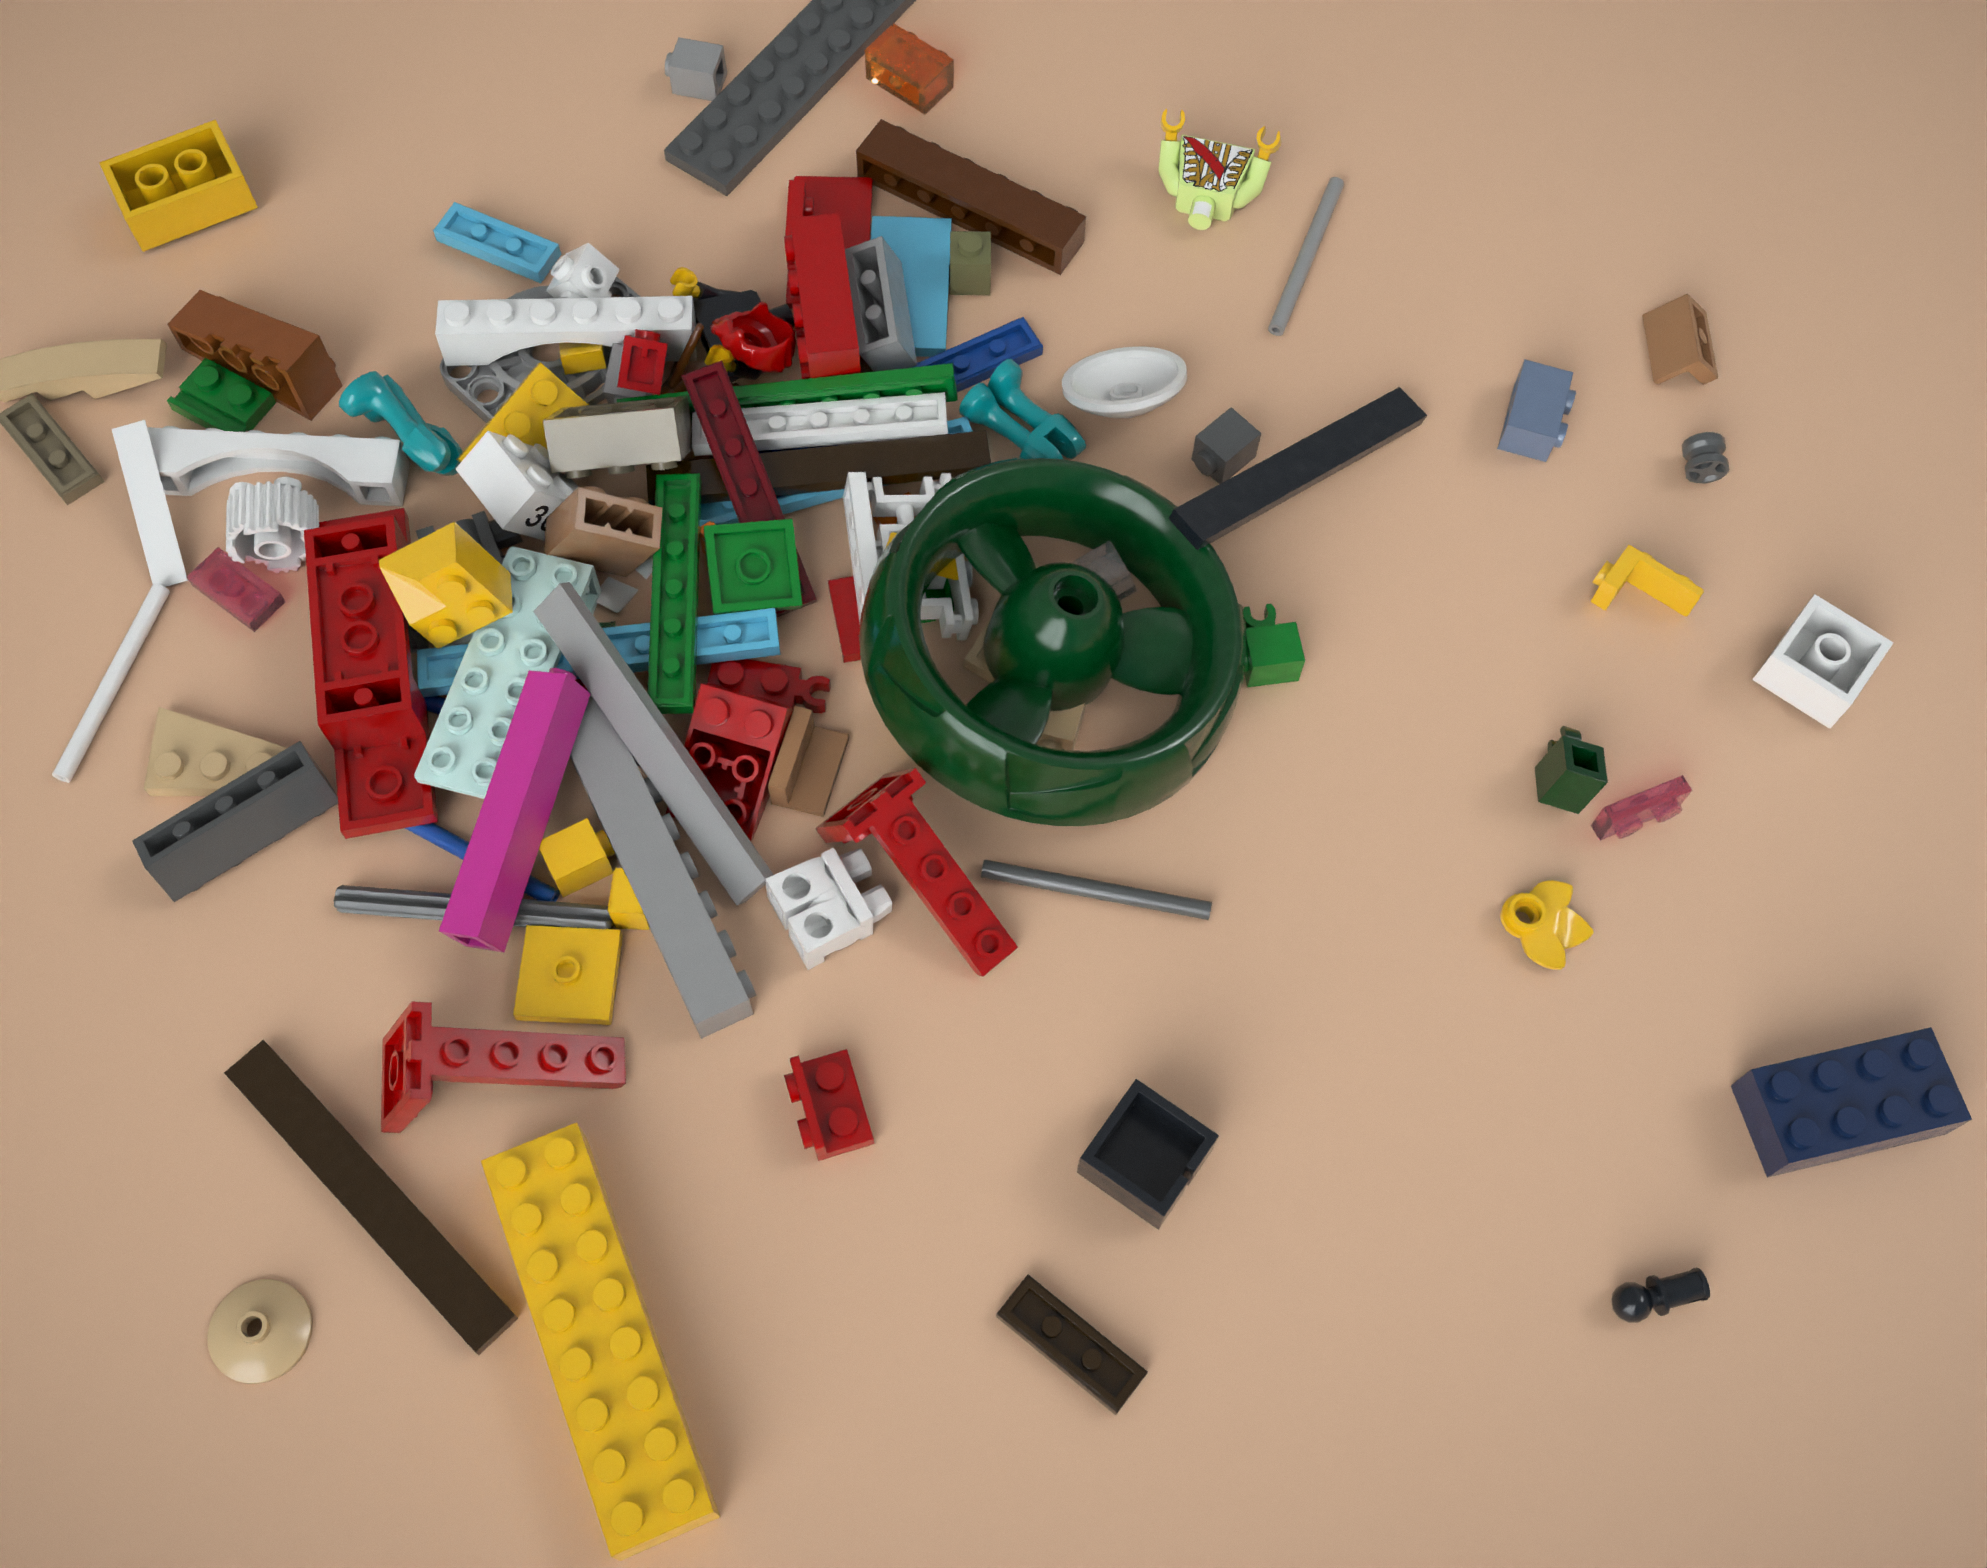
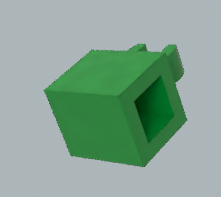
[1243,604,1305,688]

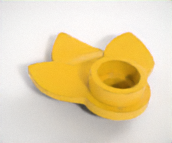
[1500,880,1594,970]

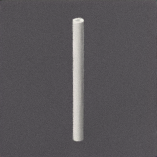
[52,584,170,783]

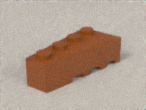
[167,290,343,421]

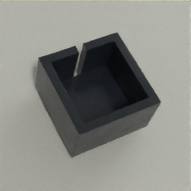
[1077,1079,1219,1230]

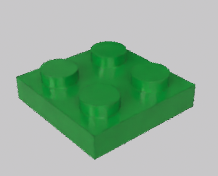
[703,519,802,615]

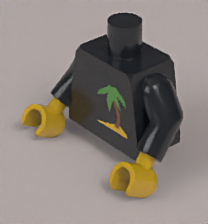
[670,267,795,383]

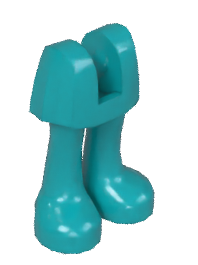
[959,359,1086,459]
[339,371,463,476]

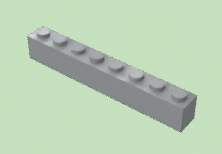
[570,695,756,1039]

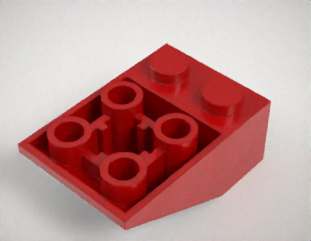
[665,683,794,841]

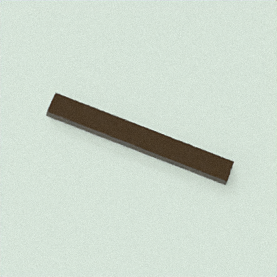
[646,430,991,506]
[224,1040,518,1355]

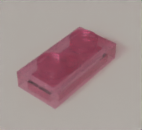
[186,547,286,632]
[1591,775,1692,841]

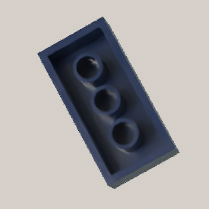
[1731,1027,1972,1178]

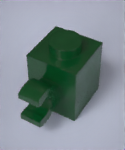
[1535,726,1608,814]

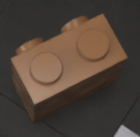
[544,486,662,577]

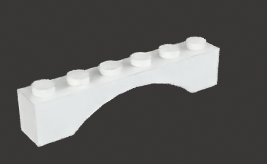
[435,296,697,366]
[147,426,411,507]

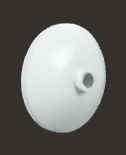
[1062,347,1187,418]

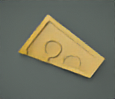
[456,362,588,463]

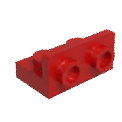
[784,1049,874,1161]

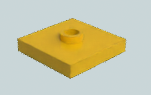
[513,925,623,1025]

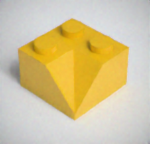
[379,521,513,649]

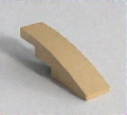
[0,339,167,403]

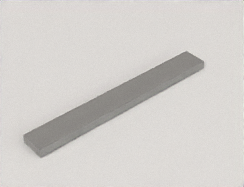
[533,582,774,905]

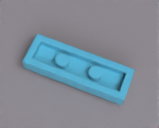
[433,202,561,283]

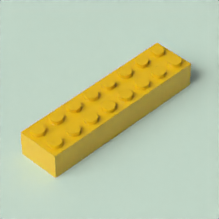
[481,1122,720,1561]

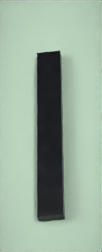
[1168,387,1427,551]

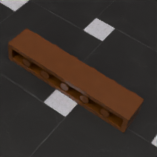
[856,119,1086,275]

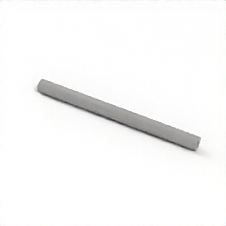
[1268,177,1344,336]

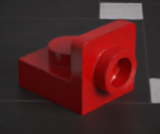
[617,329,668,395]

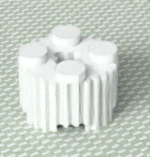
[226,477,319,573]

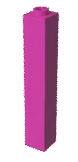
[439,668,591,953]

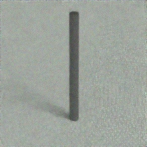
[981,859,1212,920]

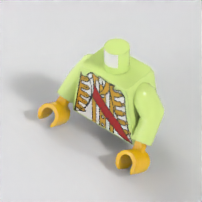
[1159,109,1281,230]

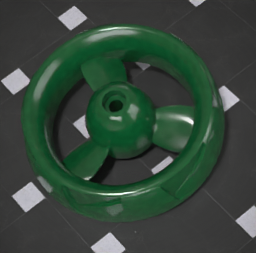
[859,458,1246,826]

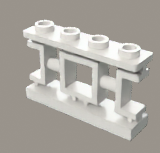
[843,472,979,640]

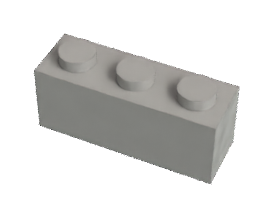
[845,236,917,372]

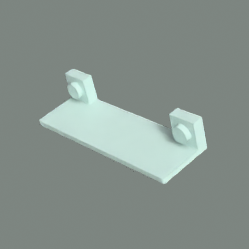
[414,546,602,799]

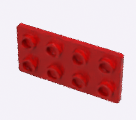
[785,176,873,309]

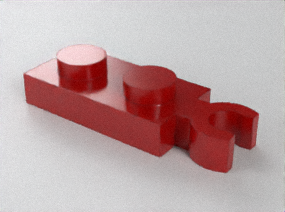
[707,659,831,713]

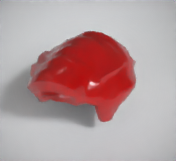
[711,301,796,373]

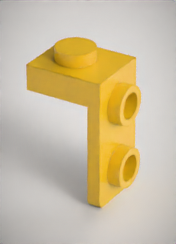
[1591,545,1704,616]

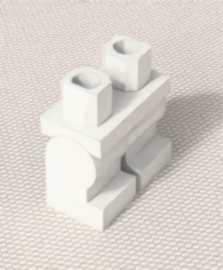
[765,848,892,970]

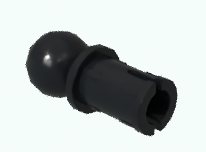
[1611,1267,1710,1323]

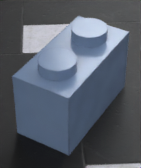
[1497,359,1576,462]

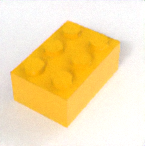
[99,119,258,252]

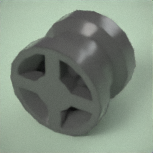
[1682,432,1729,484]

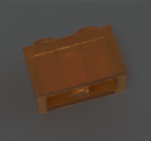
[864,23,954,115]

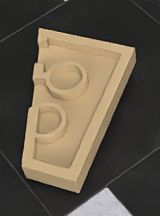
[144,707,288,796]

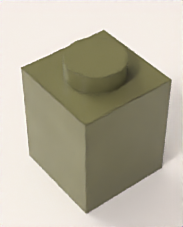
[950,231,991,295]

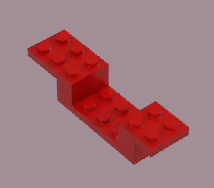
[304,508,438,839]

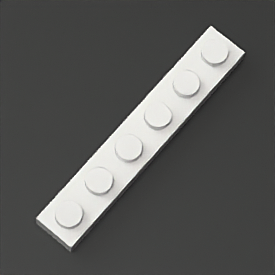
[692,392,948,456]

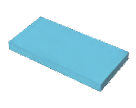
[871,216,952,357]

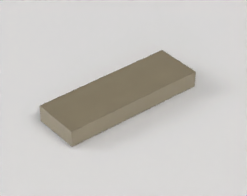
[0,393,104,505]

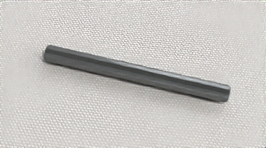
[334,885,614,929]

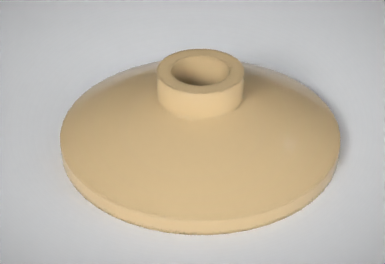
[207,1279,313,1384]

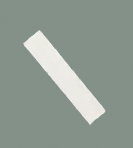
[112,420,188,587]

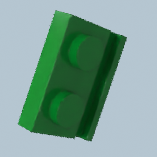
[167,358,277,432]

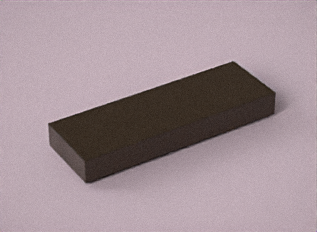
[996,1274,1148,1415]

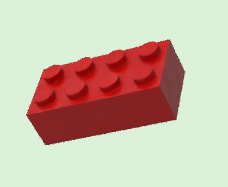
[784,213,861,379]

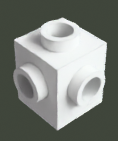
[546,243,620,298]

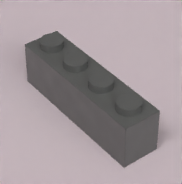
[132,741,338,902]

